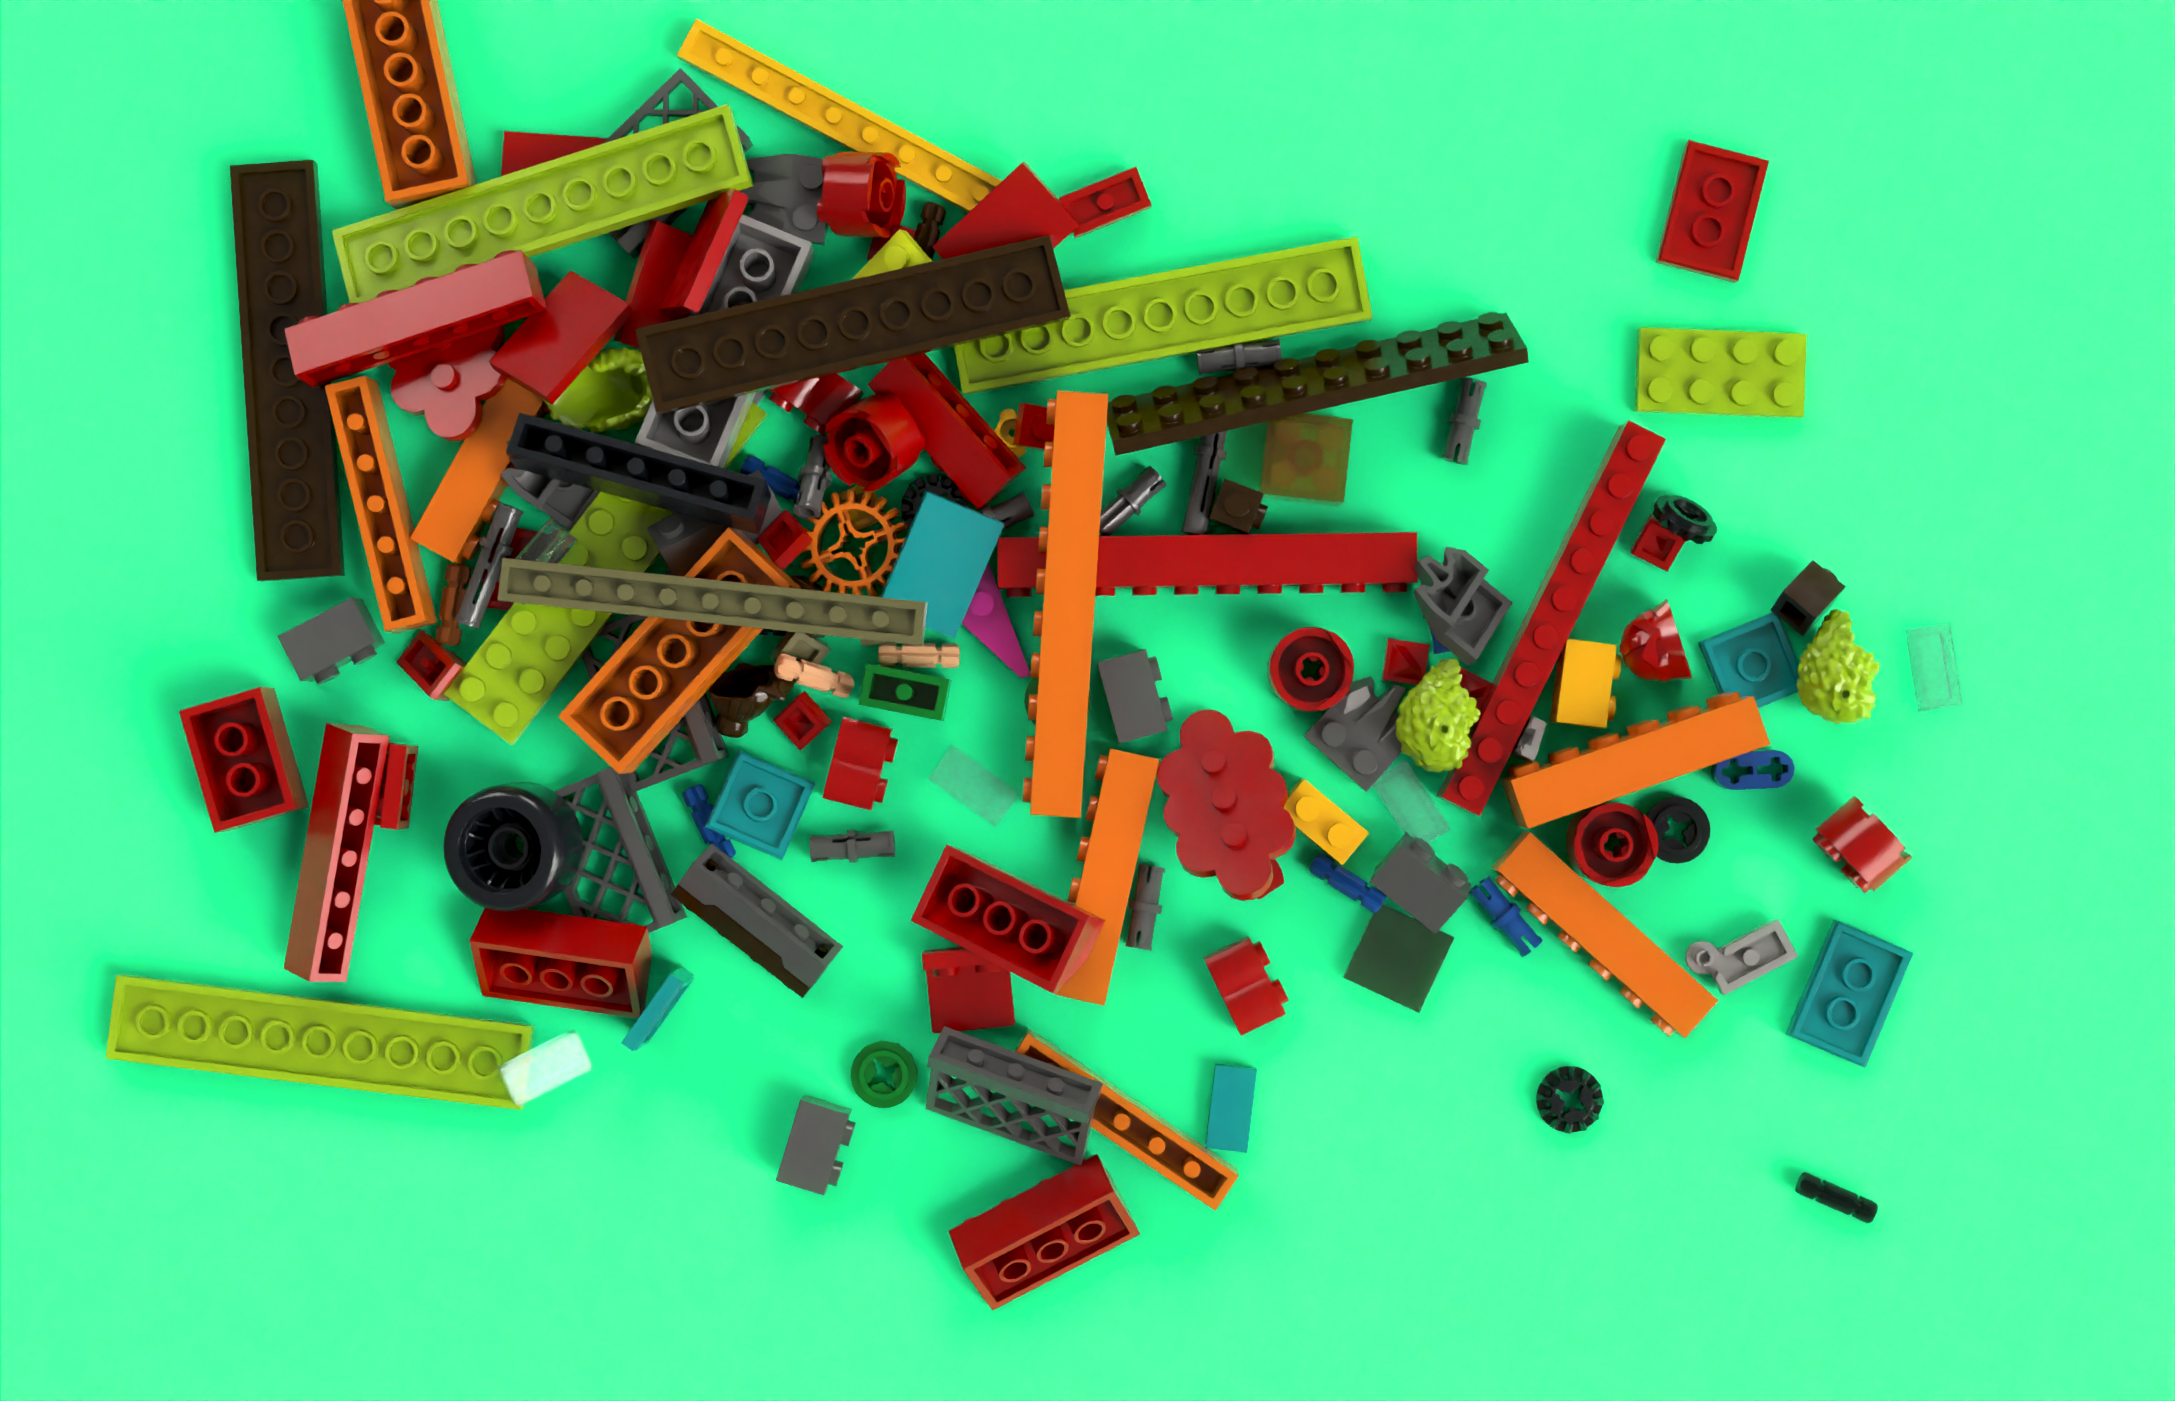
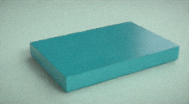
[880,490,1004,639]
[1785,919,1913,1068]

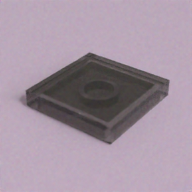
[1342,904,1454,1013]

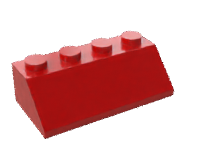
[910,844,1105,994]
[469,908,652,1019]
[948,1154,1140,1311]

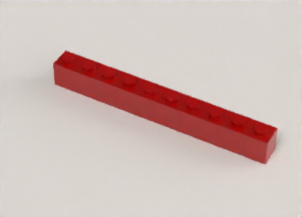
[1436,420,1666,816]
[997,532,1418,598]

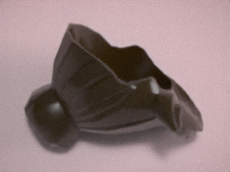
[708,662,796,738]

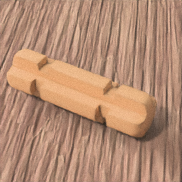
[878,642,960,668]
[774,654,854,698]

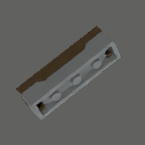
[671,844,843,998]

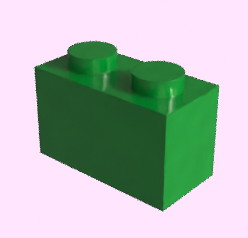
[858,663,952,721]

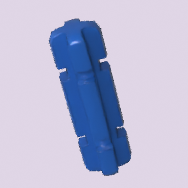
[740,455,800,504]
[682,784,736,858]
[1309,853,1386,913]

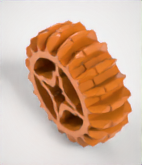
[801,489,908,597]

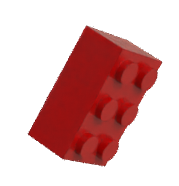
[179,687,309,833]

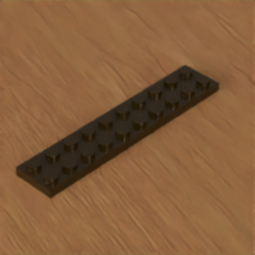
[230,160,345,582]
[635,235,1071,415]
[1107,312,1529,456]

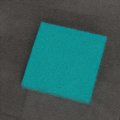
[1698,612,1799,708]
[705,750,816,860]
[621,967,694,1051]

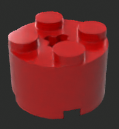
[817,152,906,238]
[824,393,925,492]
[1267,627,1354,712]
[1812,796,1912,894]
[1565,802,1659,887]

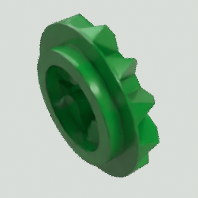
[851,1040,918,1108]

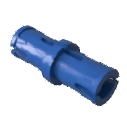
[1469,876,1542,957]

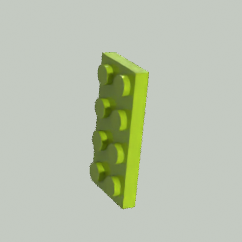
[1635,327,1807,419]

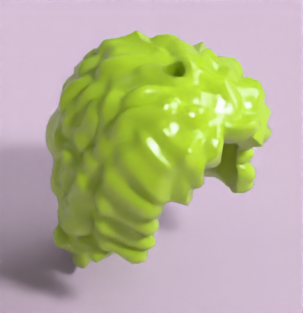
[544,347,653,433]
[1796,609,1880,724]
[1395,658,1481,772]

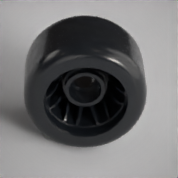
[443,782,583,912]

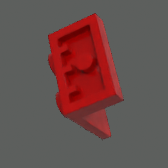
[374,742,419,830]
[922,947,1015,1033]

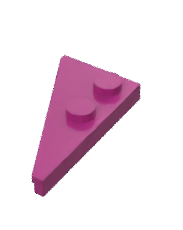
[962,562,1031,678]

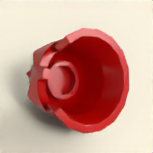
[1619,599,1693,682]

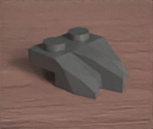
[740,154,828,246]
[500,423,600,530]
[1413,547,1512,666]
[1303,676,1407,792]

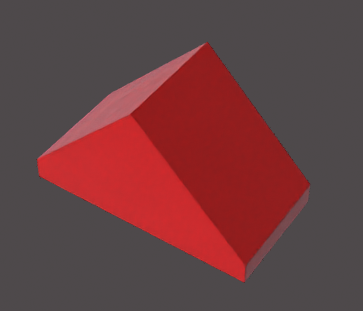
[396,629,467,701]

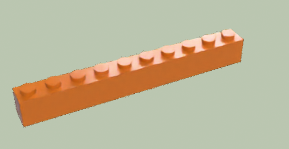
[1023,390,1108,818]

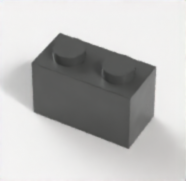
[277,597,385,685]
[1097,649,1173,744]
[1370,832,1471,934]
[776,1095,856,1195]

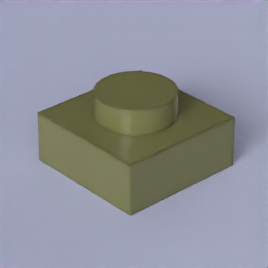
[770,631,831,664]

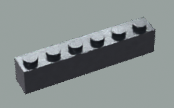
[506,413,771,535]

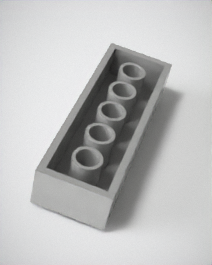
[635,214,814,468]

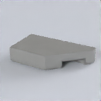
[1511,716,1547,761]

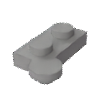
[1685,919,1798,995]

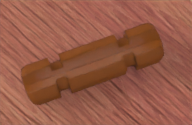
[436,564,472,646]

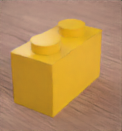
[1549,639,1622,728]
[1284,778,1369,865]

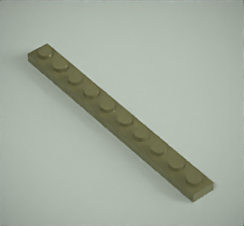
[498,558,928,646]

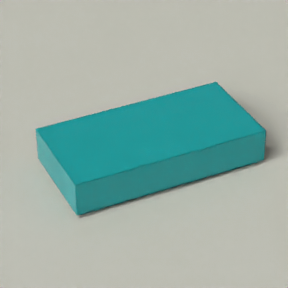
[1205,1063,1257,1153]

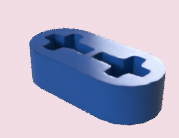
[1711,750,1795,790]

